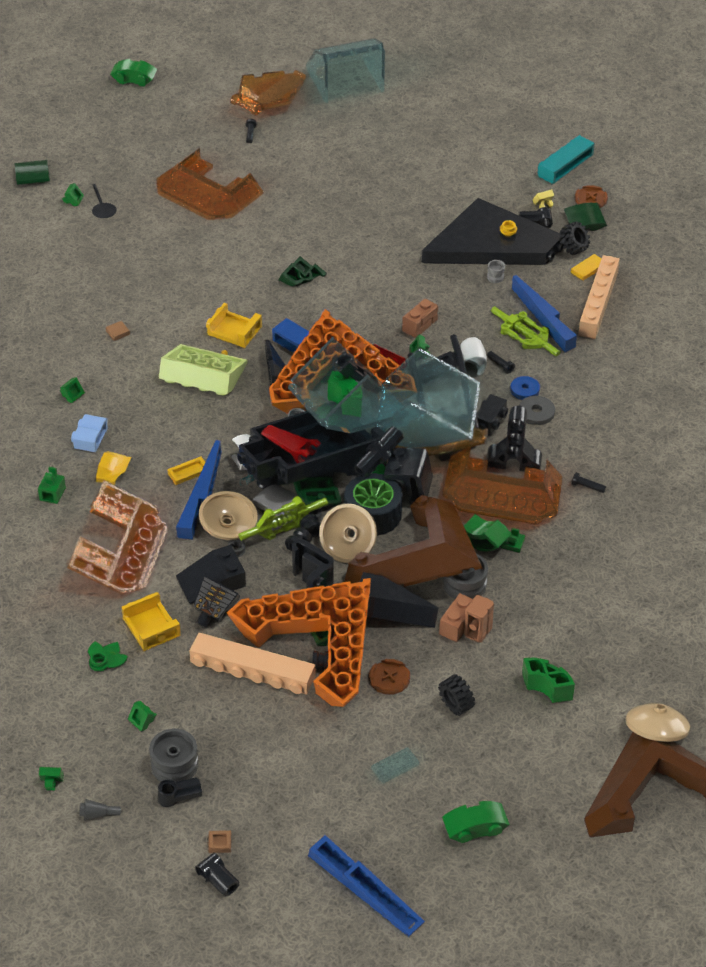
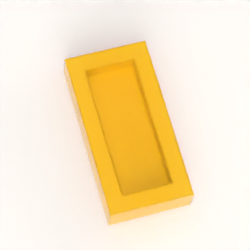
[571,254,602,281]
[167,456,205,485]

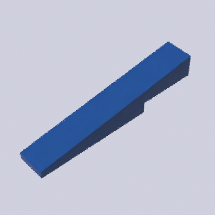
[512,275,577,353]
[176,440,222,540]
[308,835,425,937]

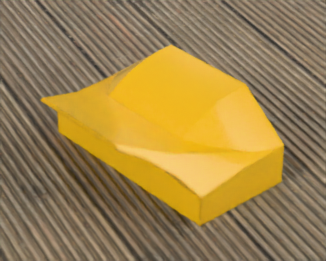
[96,451,132,485]

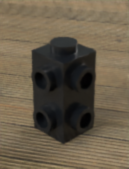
[475,394,508,436]

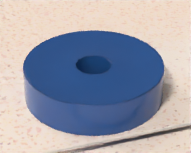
[510,376,540,400]

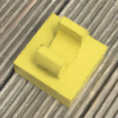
[533,190,554,208]

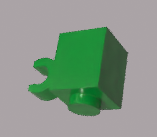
[38,466,66,504]

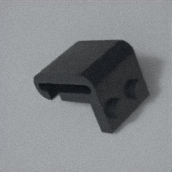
[384,448,433,505]
[292,539,334,588]

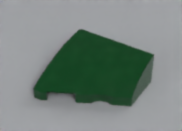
[279,256,327,287]

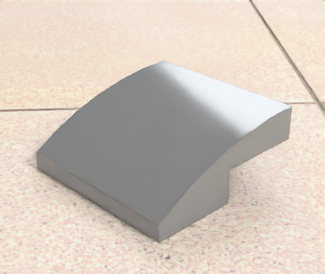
[253,484,298,516]

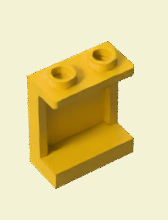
[206,303,262,348]
[122,592,181,651]

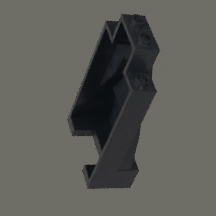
[237,402,387,485]

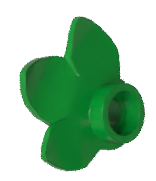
[88,641,128,672]

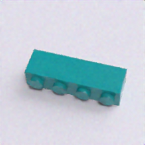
[538,135,595,184]

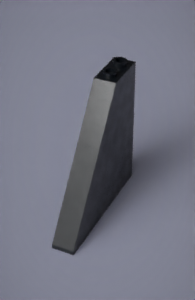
[421,198,564,265]

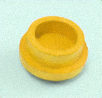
[500,220,517,236]

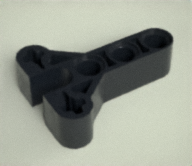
[486,405,542,473]

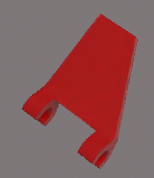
[261,425,321,463]

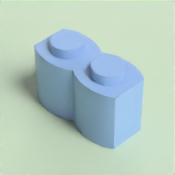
[71,414,108,452]

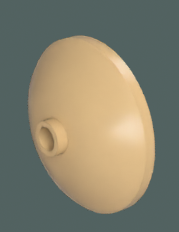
[199,491,258,540]
[319,504,377,563]
[626,703,690,742]

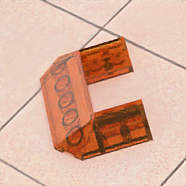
[156,148,264,220]
[442,446,563,525]
[66,480,168,594]

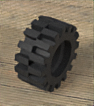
[559,221,590,255]
[438,674,475,716]

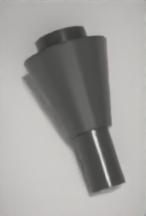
[79,799,121,821]

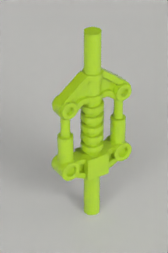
[491,306,560,356]
[238,496,328,541]

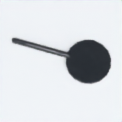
[92,184,117,218]

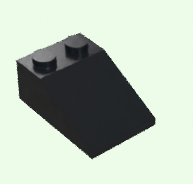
[176,545,246,604]

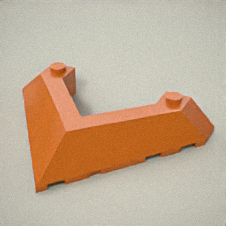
[269,309,418,414]
[227,578,371,707]

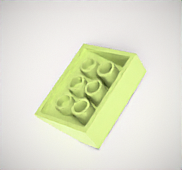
[159,344,248,396]

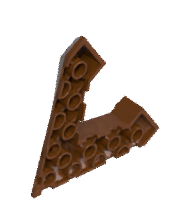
[344,495,482,587]
[584,732,706,838]

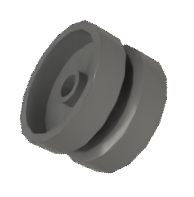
[443,554,488,599]
[149,728,199,782]

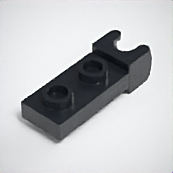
[335,352,381,393]

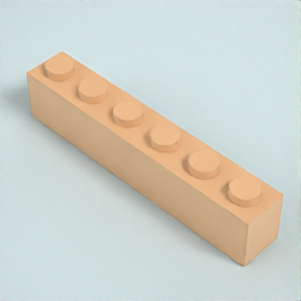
[578,255,620,339]
[189,633,315,695]

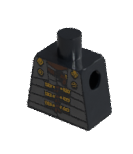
[193,576,240,628]

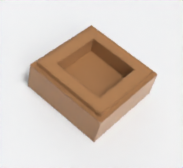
[106,321,130,341]
[208,830,231,853]

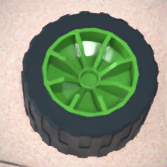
[344,473,403,536]

